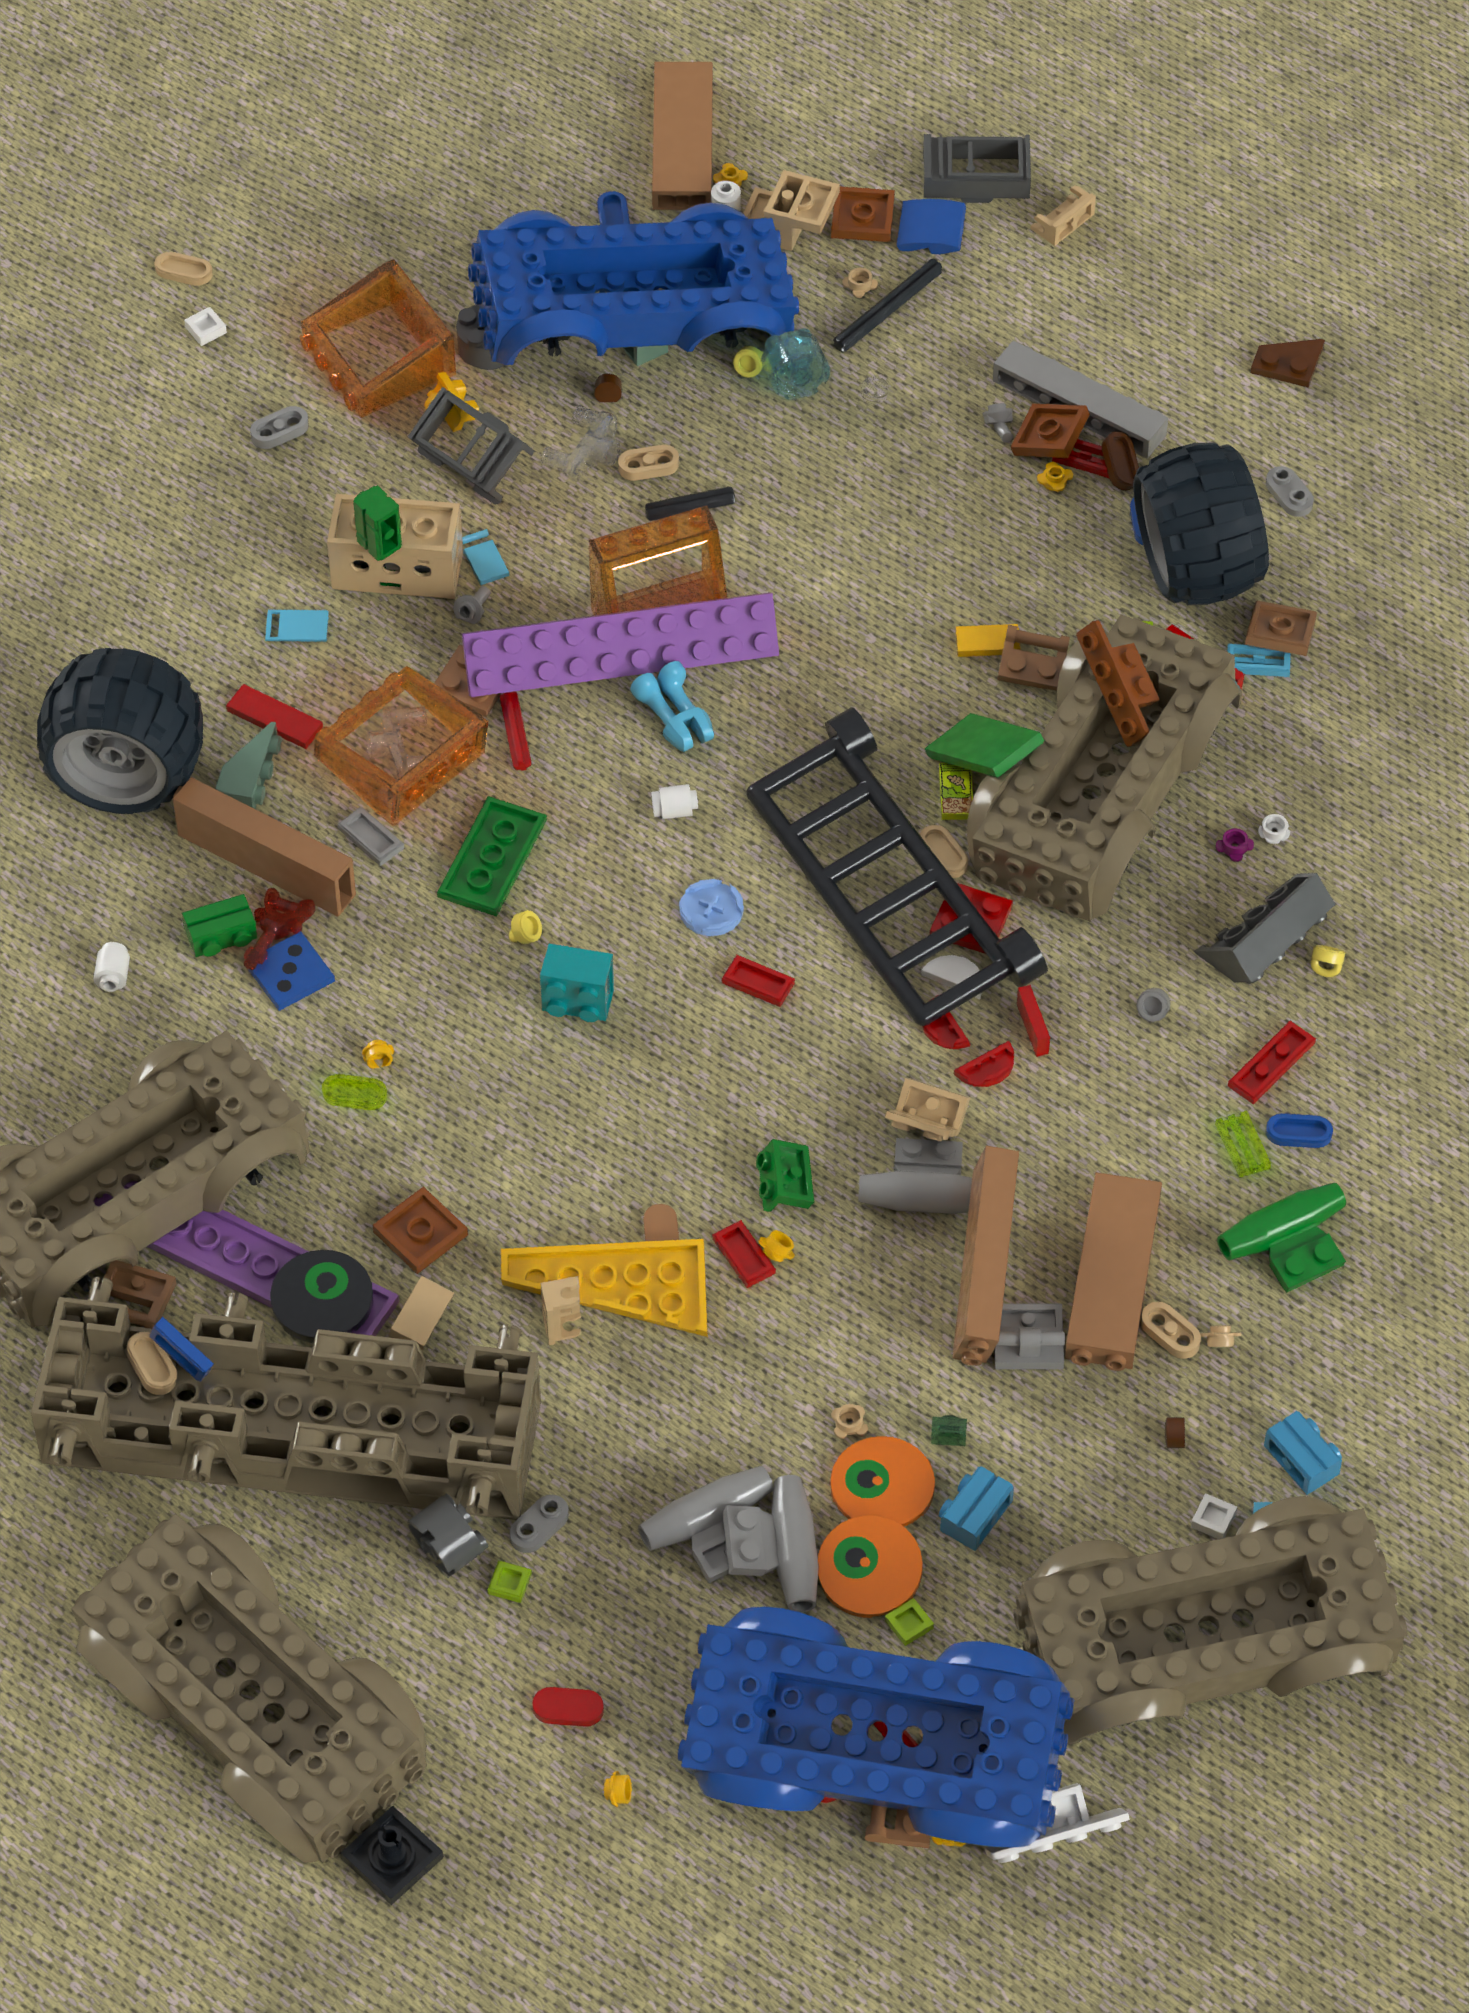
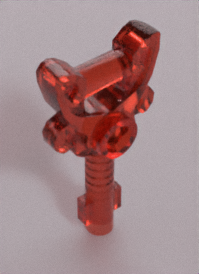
[243,888,316,970]

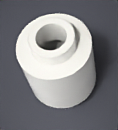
[711,181,741,211]
[651,784,698,819]
[94,942,130,992]

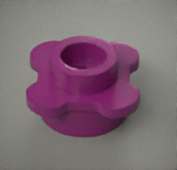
[1215,828,1254,862]

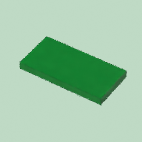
[924,713,1044,778]
[437,796,547,917]

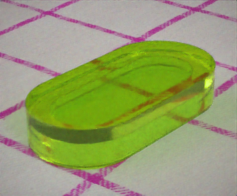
[321,1074,388,1110]

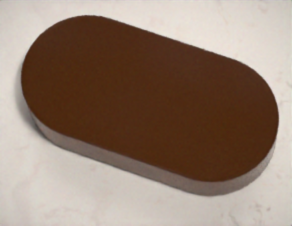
[1101,431,1139,491]

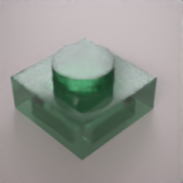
[931,1415,967,1446]

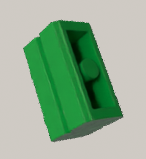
[353,485,402,561]
[182,894,258,957]

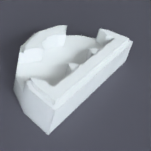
[921,955,982,999]

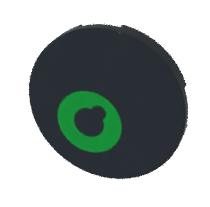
[270,1250,373,1343]

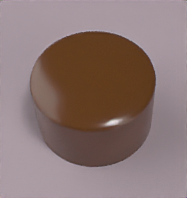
[594,373,622,402]
[1165,1417,1185,1449]

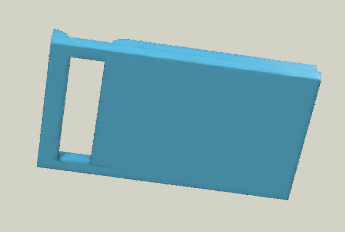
[462,529,509,585]
[265,610,329,642]

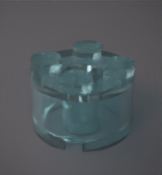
[761,328,830,400]

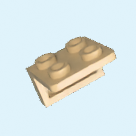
[885,1078,970,1142]

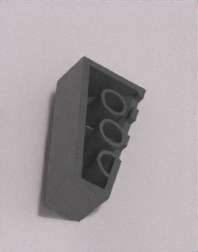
[1194,873,1336,984]

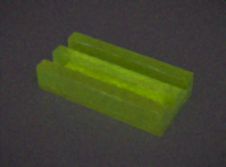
[1215,1110,1271,1178]

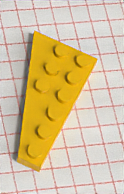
[501,1239,708,1337]

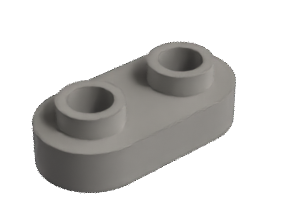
[250,406,309,449]
[1266,466,1314,517]
[510,1495,569,1553]

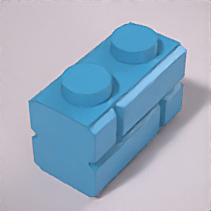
[1264,1411,1342,1495]
[938,1466,1014,1551]

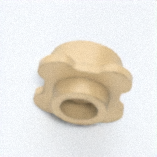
[842,267,878,298]
[1200,1325,1241,1347]
[831,1404,868,1439]

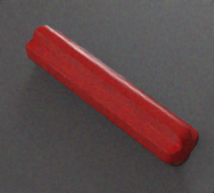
[499,691,532,771]

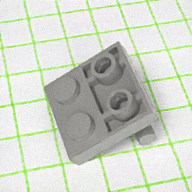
[994,1304,1065,1369]

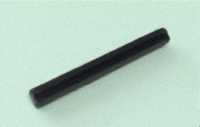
[833,259,942,352]

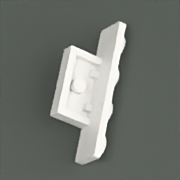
[985,1783,1130,1863]

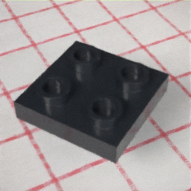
[340,1806,444,1905]

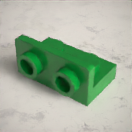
[756,1139,814,1212]

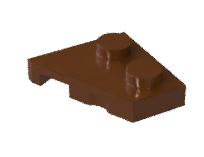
[1250,339,1325,388]

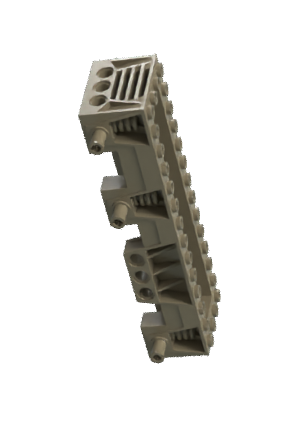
[31,1277,541,1520]

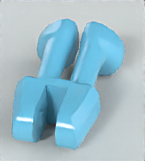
[630,661,714,752]

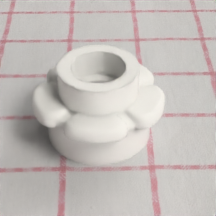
[1258,814,1290,844]

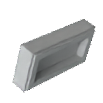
[337,806,404,866]

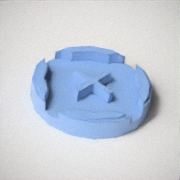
[679,879,744,936]

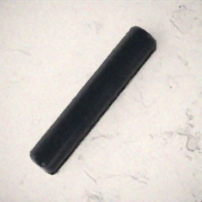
[645,486,735,521]

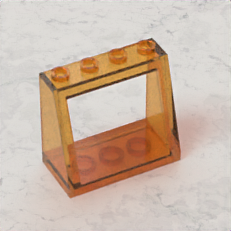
[299,259,456,418]
[588,505,728,616]
[314,666,489,827]

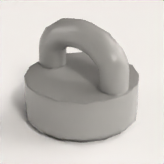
[1136,987,1171,1022]

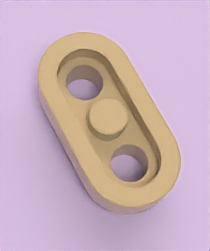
[618,445,679,481]
[1141,1302,1201,1359]

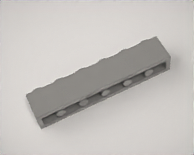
[993,340,1168,459]

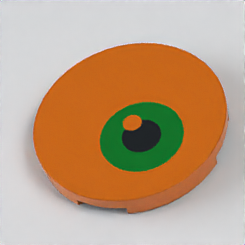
[830,1436,935,1527]
[818,1515,923,1618]

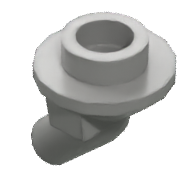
[982,403,1013,443]
[453,585,491,624]

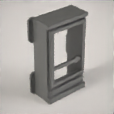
[923,134,1031,203]
[408,387,535,504]

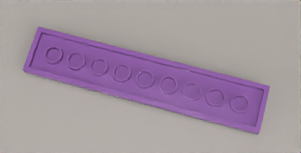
[461,592,779,697]
[94,1181,399,1336]

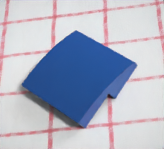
[897,199,966,255]

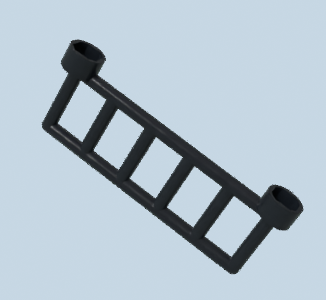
[746,707,1048,1026]

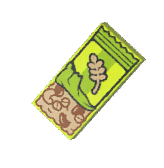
[939,763,973,820]

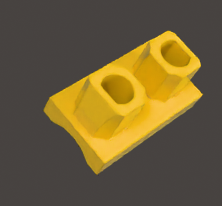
[424,372,479,432]

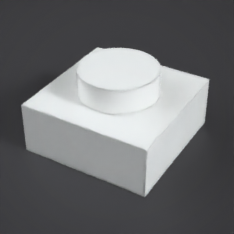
[184,307,227,346]
[1191,1493,1237,1539]

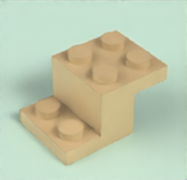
[743,170,840,251]

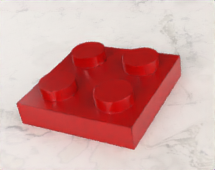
[929,883,1013,954]

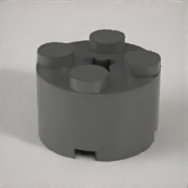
[456,305,505,370]
[408,1493,489,1578]

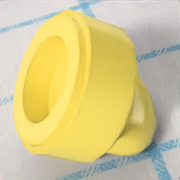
[733,346,765,378]
[509,910,542,944]
[1311,945,1345,977]

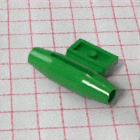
[1217,1183,1346,1293]

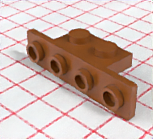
[1076,620,1160,747]

